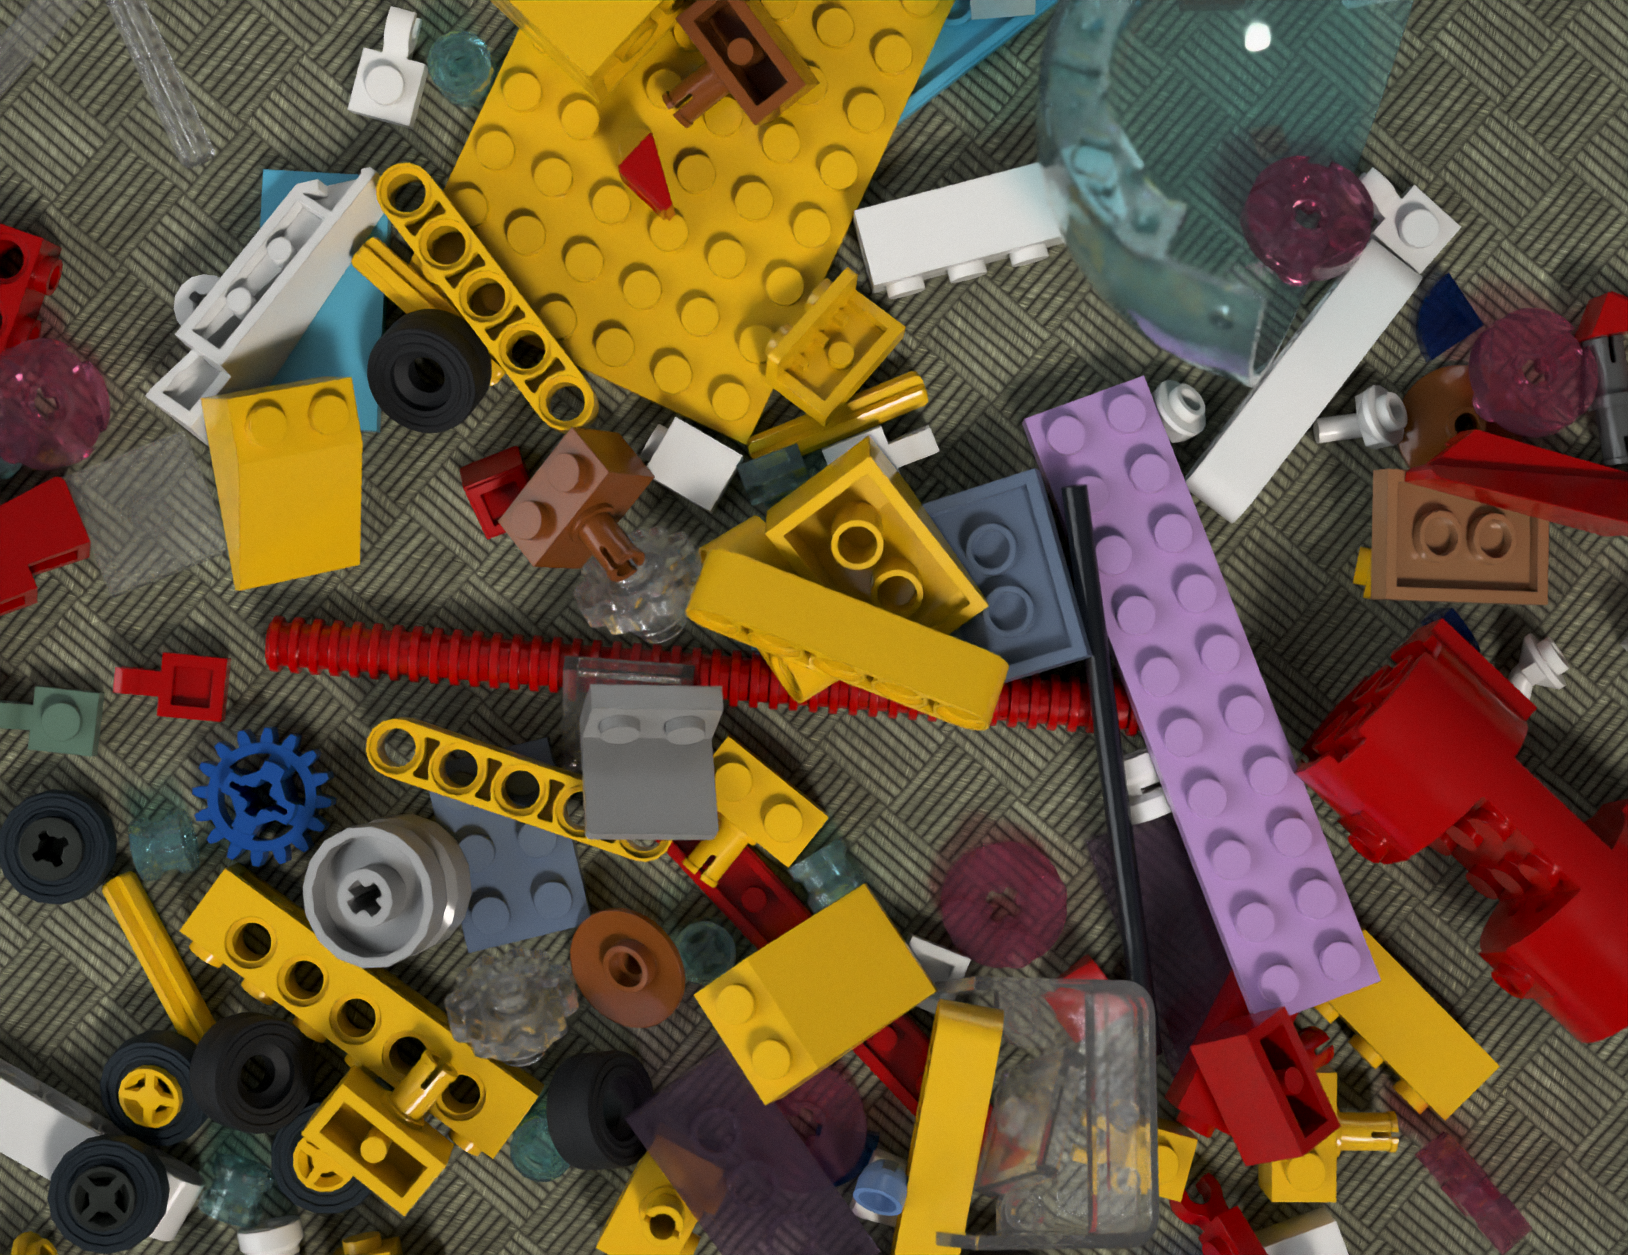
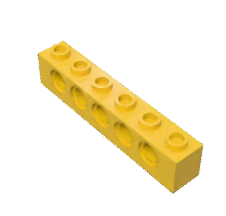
[179,862,545,1159]

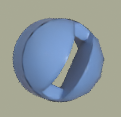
[853,1159,908,1216]

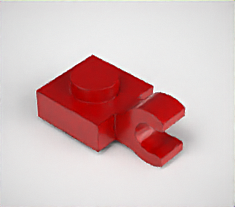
[113,652,231,722]
[1169,1173,1268,1255]

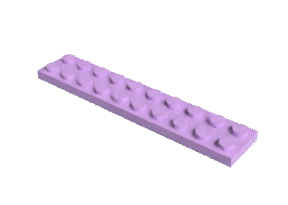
[1022,375,1381,1016]

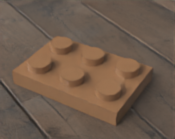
[1371,469,1549,605]

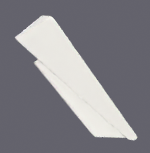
[145,167,384,447]

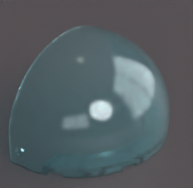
[1036,0,1414,387]

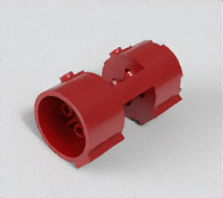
[1294,618,1628,1043]

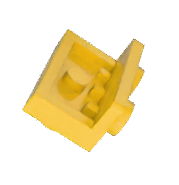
[764,267,906,427]

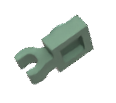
[0,685,105,757]

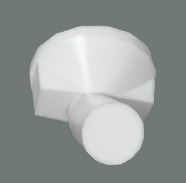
[1151,380,1206,443]
[1313,385,1408,449]
[1508,633,1570,700]

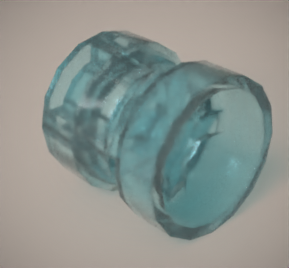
[427,30,498,108]
[510,1107,570,1182]

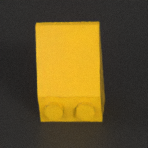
[200,376,363,591]
[765,435,989,635]
[694,883,938,1105]

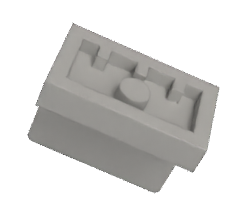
[579,684,723,840]

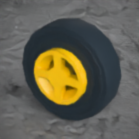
[100,1030,209,1146]
[271,1097,373,1213]

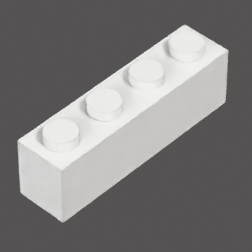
[853,145,1124,299]

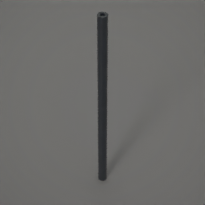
[1061,484,1163,1058]

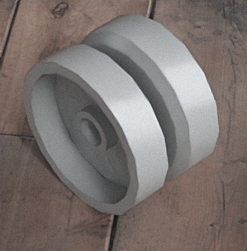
[303,814,472,968]

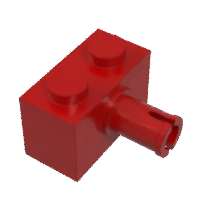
[1189,1006,1341,1166]

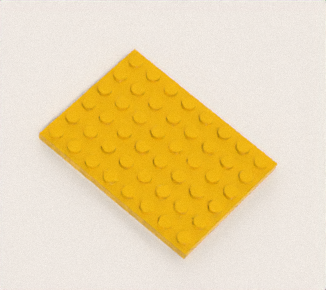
[409,0,956,446]

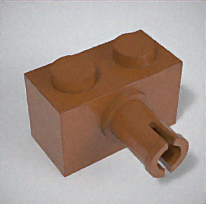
[662,0,820,128]
[498,427,655,582]

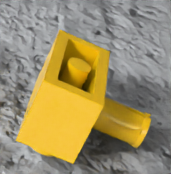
[682,734,829,888]
[301,1049,458,1216]
[1258,1064,1399,1202]
[596,1122,731,1255]

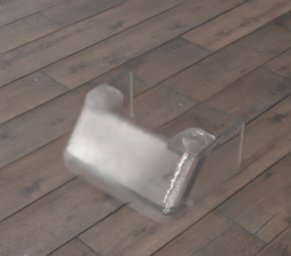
[935,976,1159,1250]

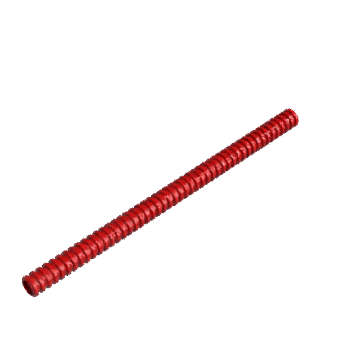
[265,615,1140,737]

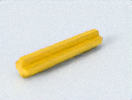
[351,236,514,386]
[747,371,928,472]
[102,871,216,1045]

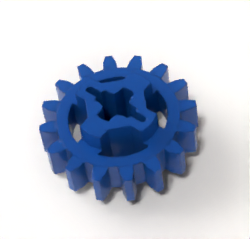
[192,726,337,867]

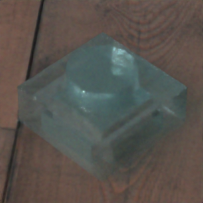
[737,443,809,507]

